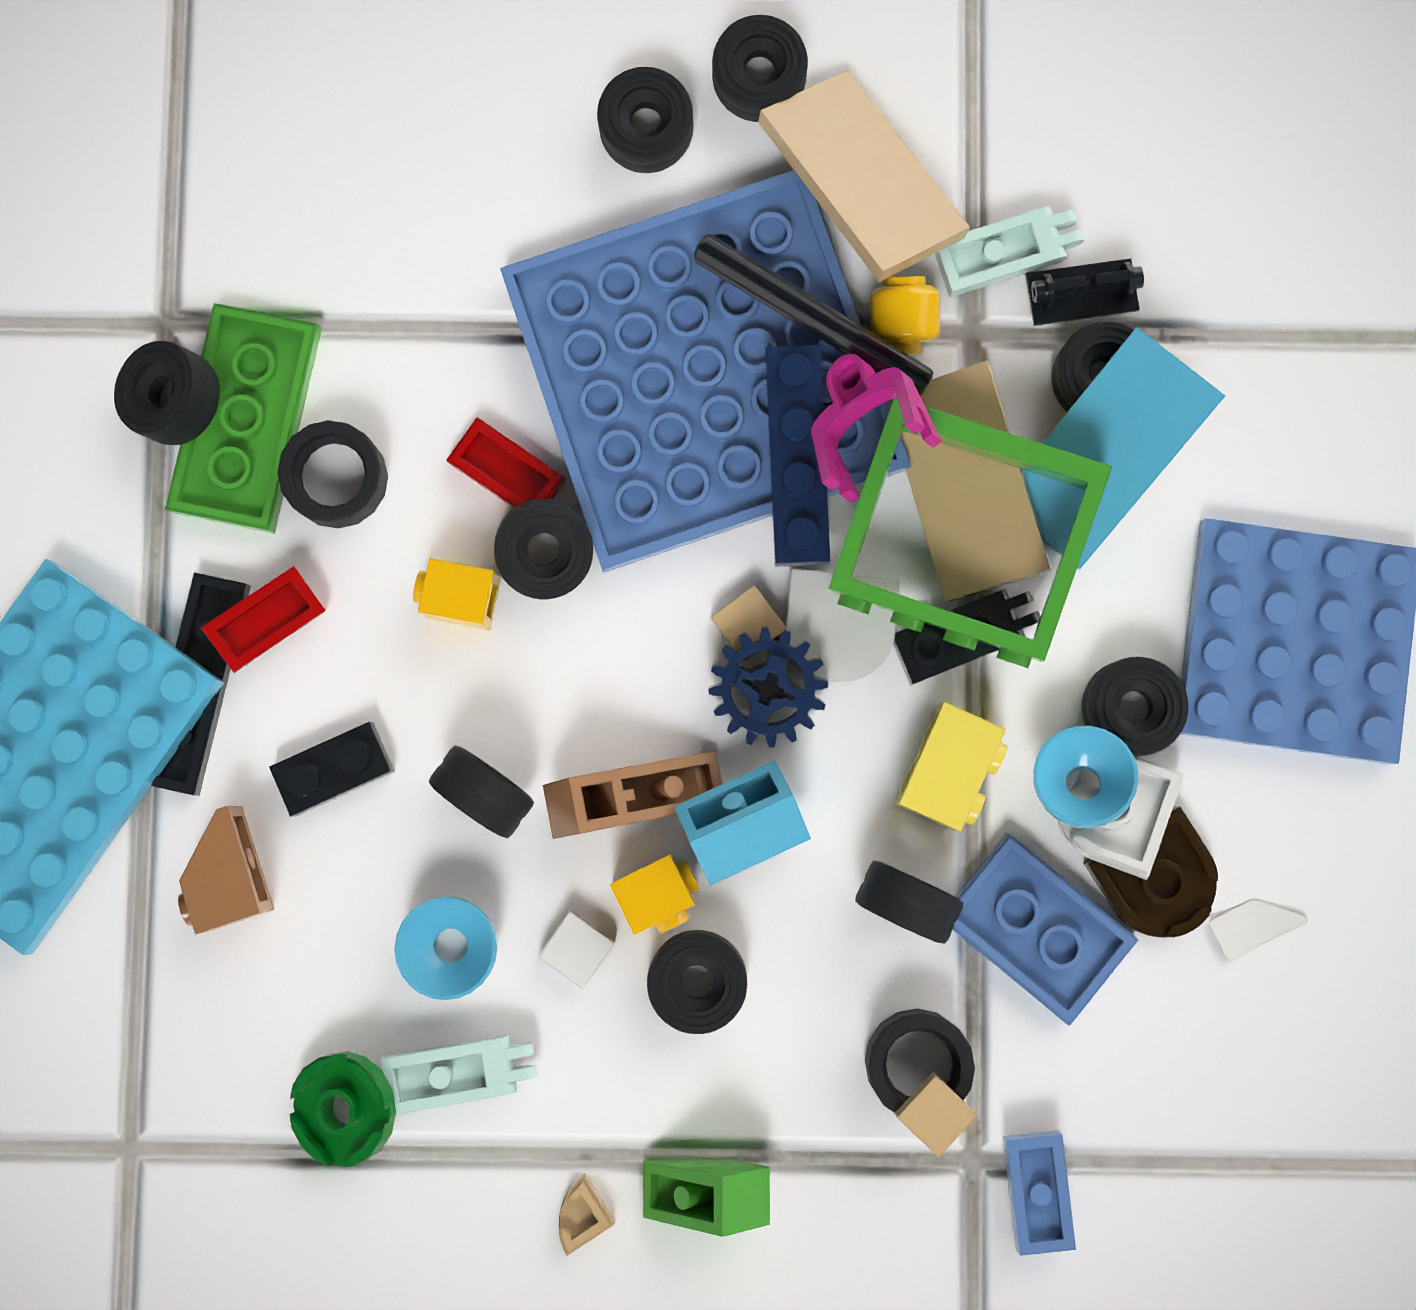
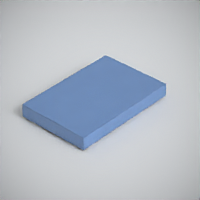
[953,833,1138,1026]

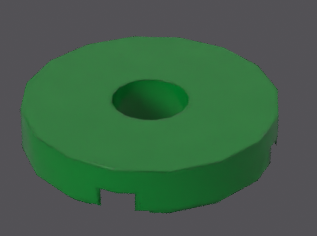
[289,1051,396,1168]

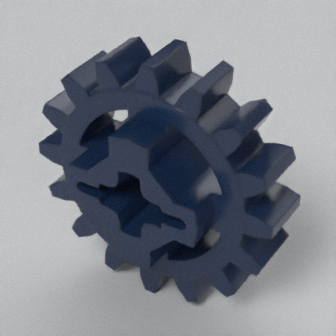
[708,627,828,748]

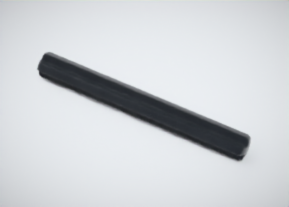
[694,234,934,395]

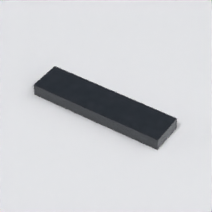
[151,572,251,796]

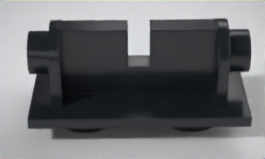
[1025,258,1144,326]

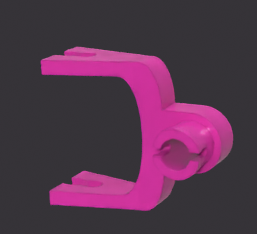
[811,354,942,503]

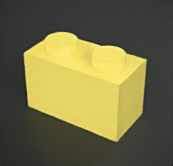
[894,702,1008,832]

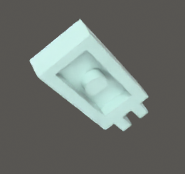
[935,207,1084,298]
[380,1035,538,1115]

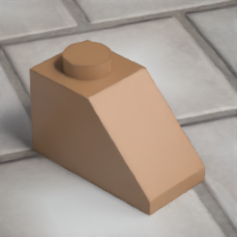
[178,806,274,935]

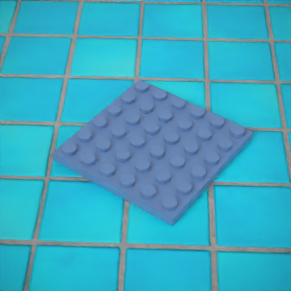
[500,170,911,573]

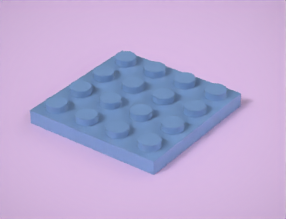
[1180,518,1416,765]

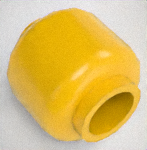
[870,276,940,354]

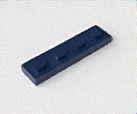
[765,345,831,567]

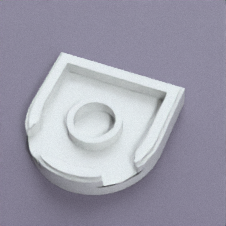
[786,569,900,683]
[1057,756,1184,880]

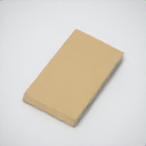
[758,70,970,282]
[888,360,1053,602]

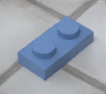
[1003,1130,1076,1256]

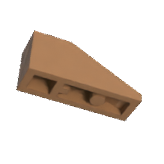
[542,751,723,839]

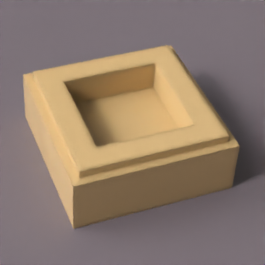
[711,585,787,662]
[894,1072,978,1158]

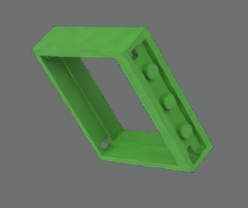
[828,398,1112,668]

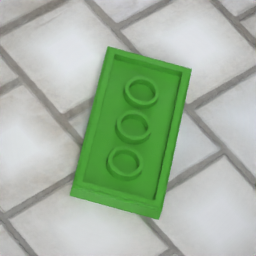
[165,303,322,534]

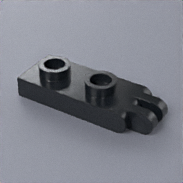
[893,589,1041,686]

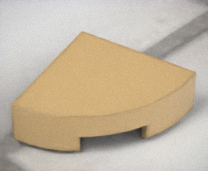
[559,1173,615,1256]

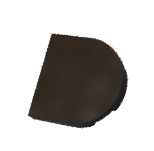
[1083,806,1218,938]

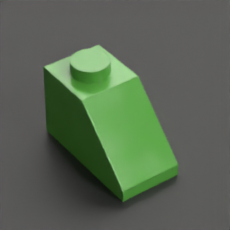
[643,1159,770,1237]

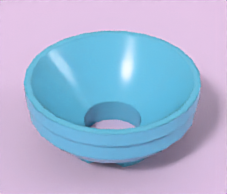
[1033,726,1139,828]
[394,896,498,1000]

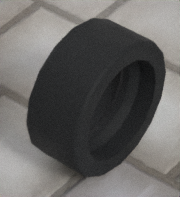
[277,420,388,529]
[864,1008,975,1113]

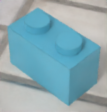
[674,760,811,886]

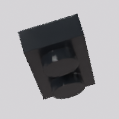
[269,721,395,817]

